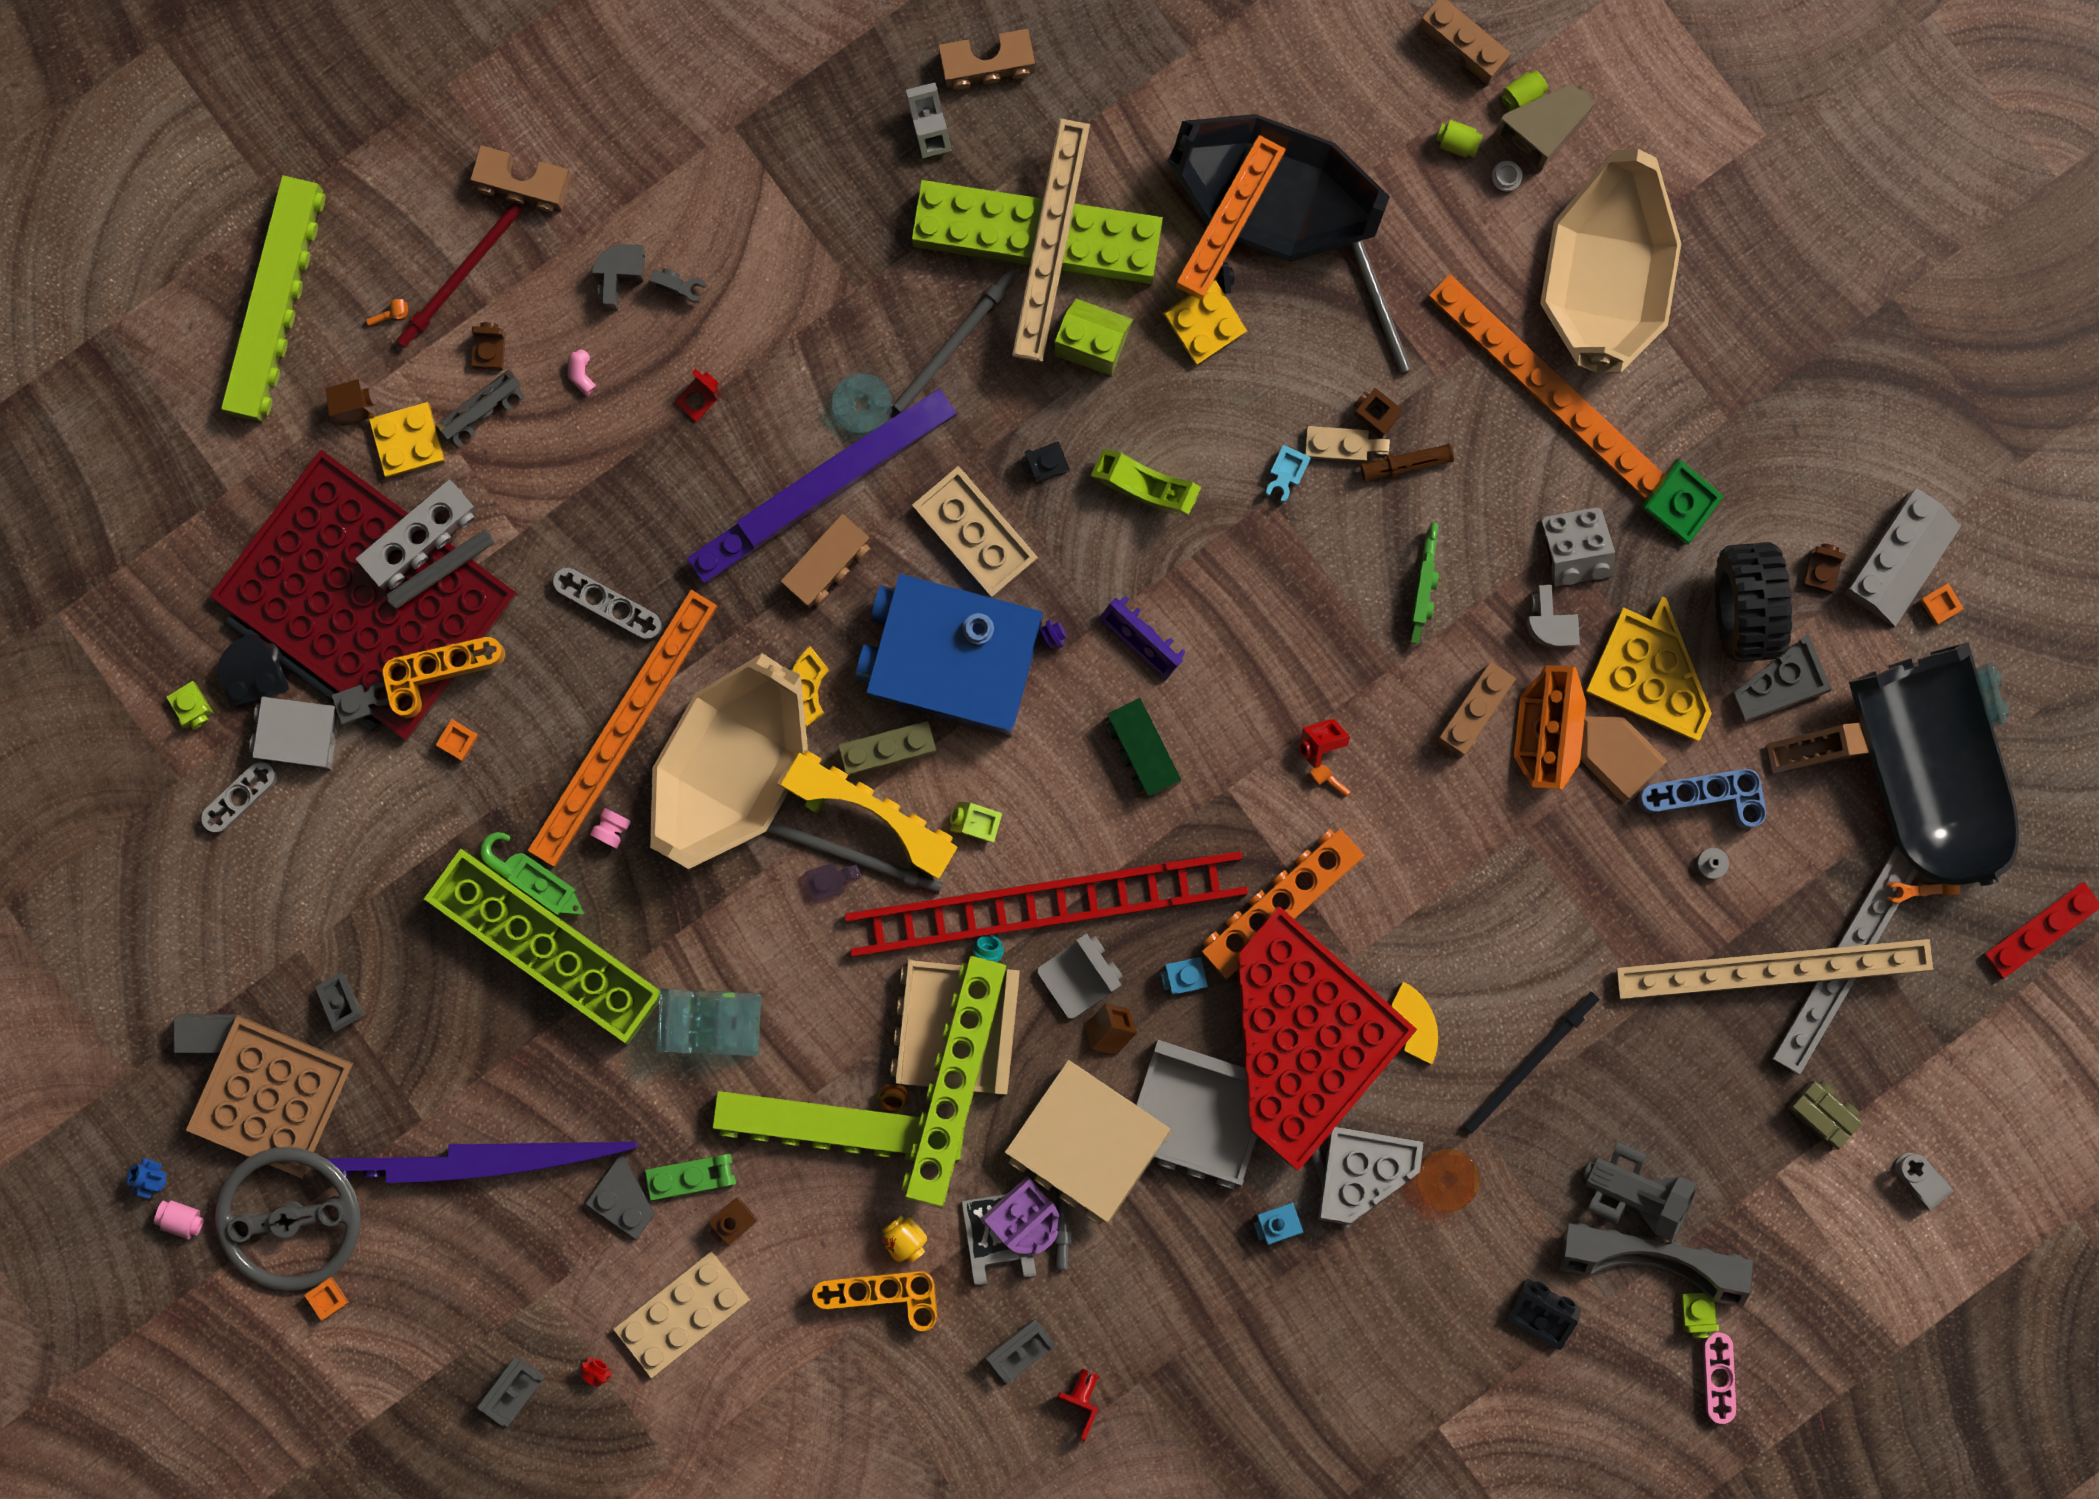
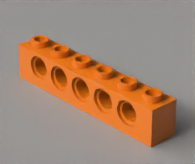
[1201,828,1365,980]

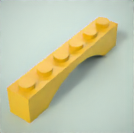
[777,750,958,879]

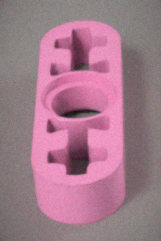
[1703,1332,1736,1424]

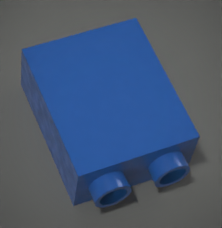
[855,574,1043,737]

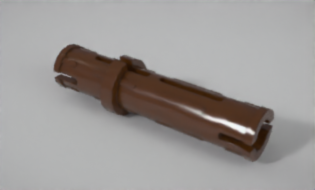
[1360,443,1454,482]

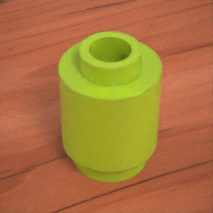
[1502,70,1548,111]
[1436,119,1483,158]

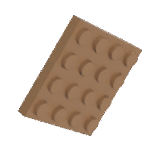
[186,1015,353,1178]

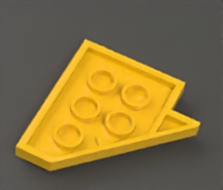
[1585,596,1712,742]

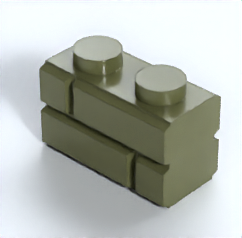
[1786,1080,1862,1150]

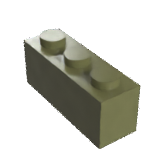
[839,721,937,778]

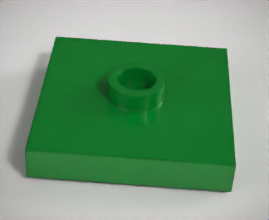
[1641,459,1724,545]

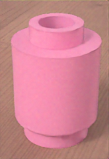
[154,1200,204,1240]

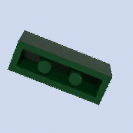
[1104,698,1181,799]

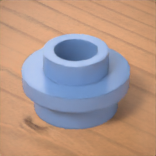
[963,613,994,645]

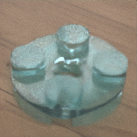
[832,373,893,435]

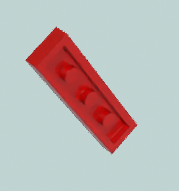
[1983,882,2099,979]

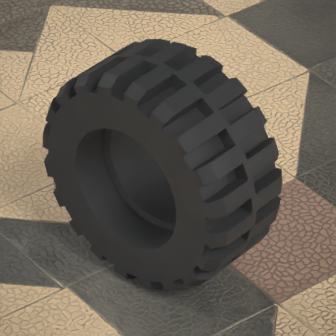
[1715,542,1792,662]

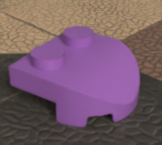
[981,1176,1059,1254]

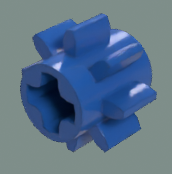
[126,1158,166,1199]

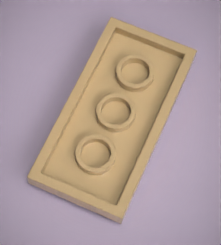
[912,466,1038,598]
[614,1251,751,1378]

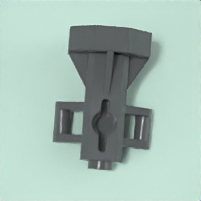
[1583,1142,1698,1242]

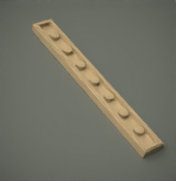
[1012,118,1090,363]

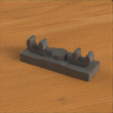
[436,369,524,447]

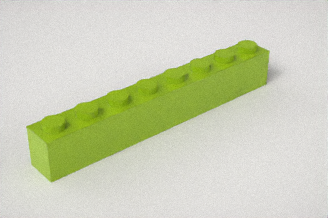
[221,175,326,423]
[713,1091,965,1160]

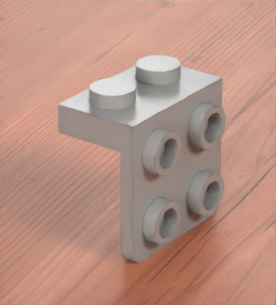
[1542,508,1615,587]
[1038,933,1123,1019]

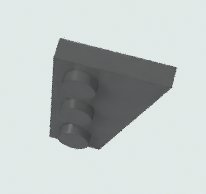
[1733,634,1832,723]

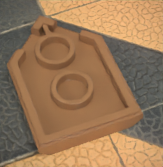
[1580,716,1667,804]

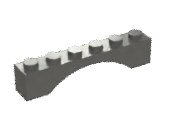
[1559,1223,1753,1307]

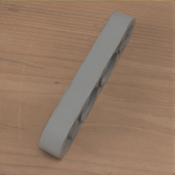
[553,568,662,640]

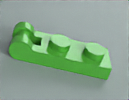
[645,1154,736,1200]

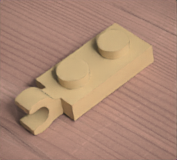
[1305,426,1390,462]

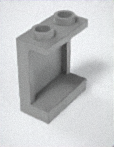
[249,697,339,770]

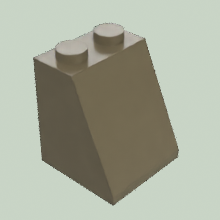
[1495,84,1595,172]

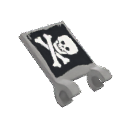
[962,1194,1036,1286]

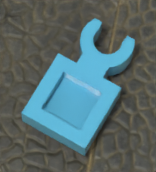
[1266,445,1311,503]

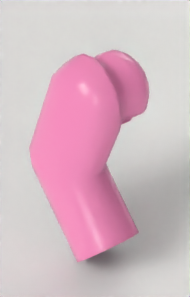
[568,349,597,396]

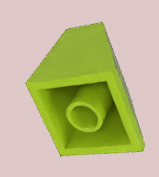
[1055,298,1133,376]

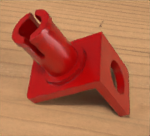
[1056,1369,1099,1444]

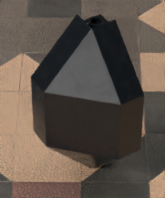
[1167,114,1390,262]

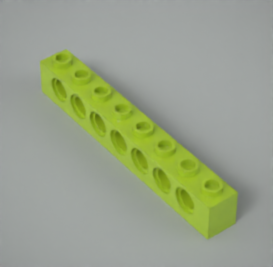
[902,956,1007,1210]

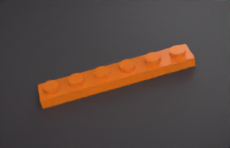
[1176,135,1286,301]

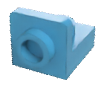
[1160,957,1208,995]

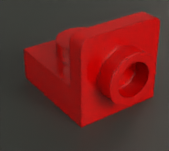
[1299,718,1350,768]

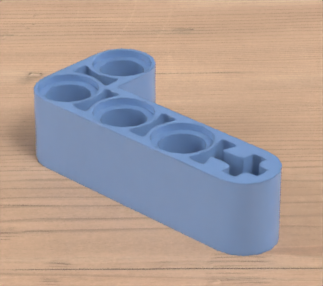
[1637,769,1766,829]

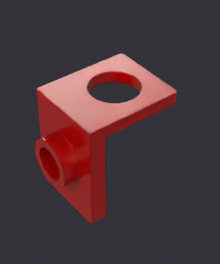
[674,368,721,422]

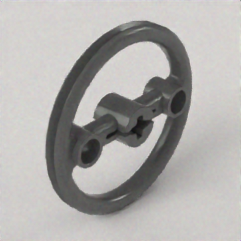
[215,1147,361,1291]

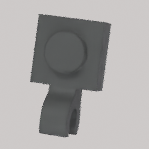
[649,268,706,303]

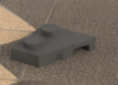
[586,1154,655,1239]

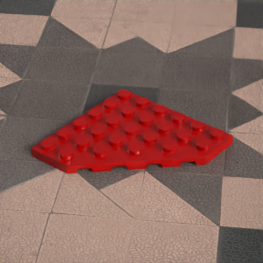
[1237,906,1417,1171]

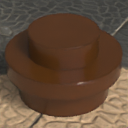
[878,1083,909,1112]

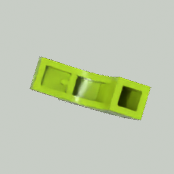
[1091,448,1201,515]

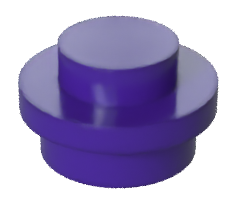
[1041,619,1067,649]

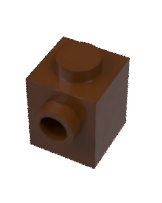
[325,379,377,426]
[708,1197,759,1246]

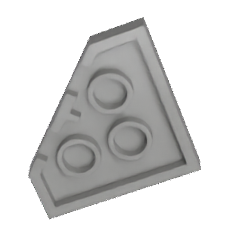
[1318,1127,1424,1225]

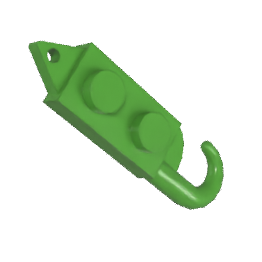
[1411,522,1439,644]
[481,832,584,915]

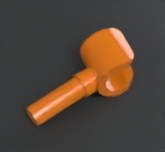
[366,299,408,326]
[1309,765,1351,797]

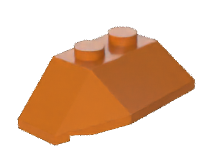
[1514,665,1586,790]

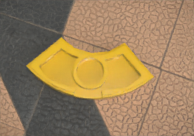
[792,646,830,728]
[1391,982,1438,1065]

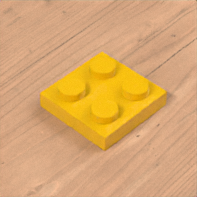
[1163,280,1247,365]
[369,402,446,478]

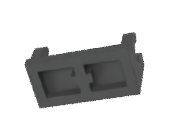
[174,1014,242,1053]
[986,1318,1056,1384]
[477,1355,546,1427]

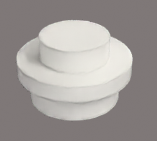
[1492,161,1523,192]

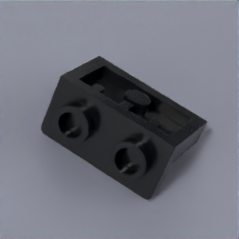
[1506,1279,1581,1350]

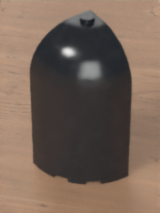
[1849,642,2019,886]

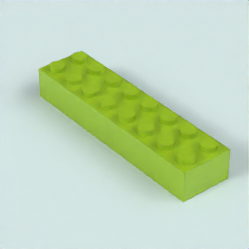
[912,180,1163,284]
[424,848,665,1044]

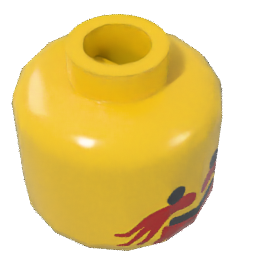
[881,1215,927,1263]

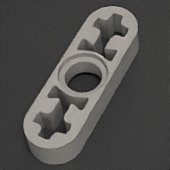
[201,762,277,833]

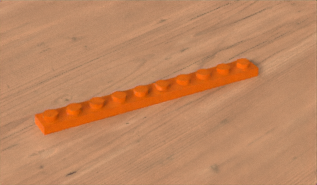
[1428,274,1664,500]
[528,590,718,867]

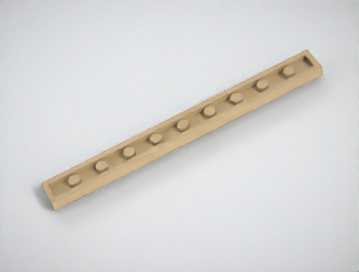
[1617,939,1933,1000]

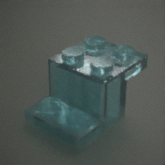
[657,989,761,1056]

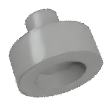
[1696,848,1729,879]

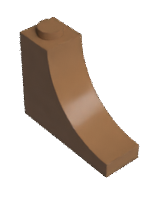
[1767,723,1870,774]

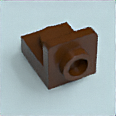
[471,322,506,370]
[1802,543,1846,593]

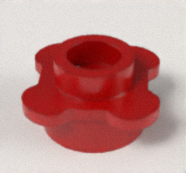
[580,1357,612,1387]

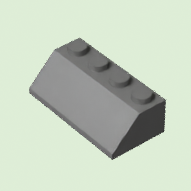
[1843,488,1961,627]

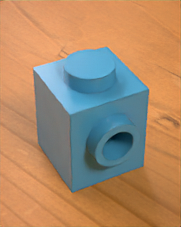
[1253,1202,1303,1245]

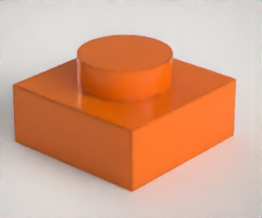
[1920,583,1964,626]
[436,719,479,762]
[304,1277,349,1321]

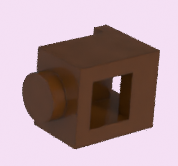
[1354,388,1404,439]

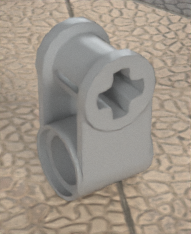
[1895,1153,1954,1212]

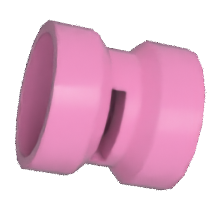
[590,808,631,849]

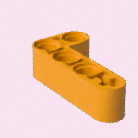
[383,637,505,718]
[812,1271,937,1331]

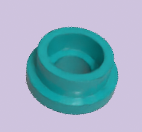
[973,935,1004,962]

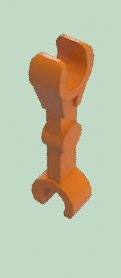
[1886,881,1960,903]

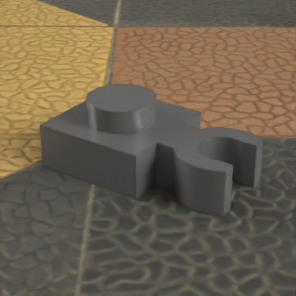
[332,682,389,725]

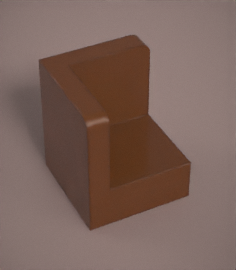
[1085,1003,1137,1055]

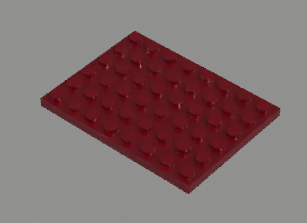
[210,449,518,741]

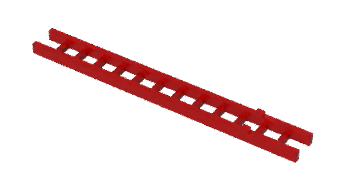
[845,851,1248,957]

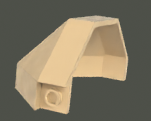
[1540,149,1681,373]
[650,653,808,869]

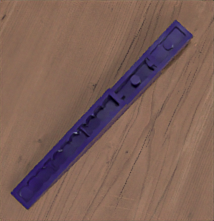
[687,389,957,584]
[326,1142,639,1183]

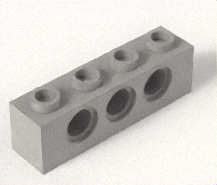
[356,479,478,591]

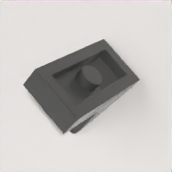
[315,972,366,1032]

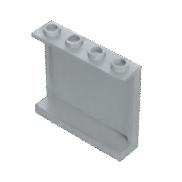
[1137,1040,1257,1189]

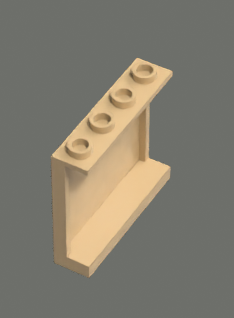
[891,959,1020,1095]
[1005,1060,1173,1225]

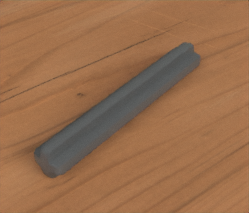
[386,529,495,609]

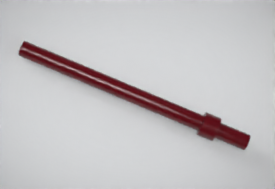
[396,203,523,348]

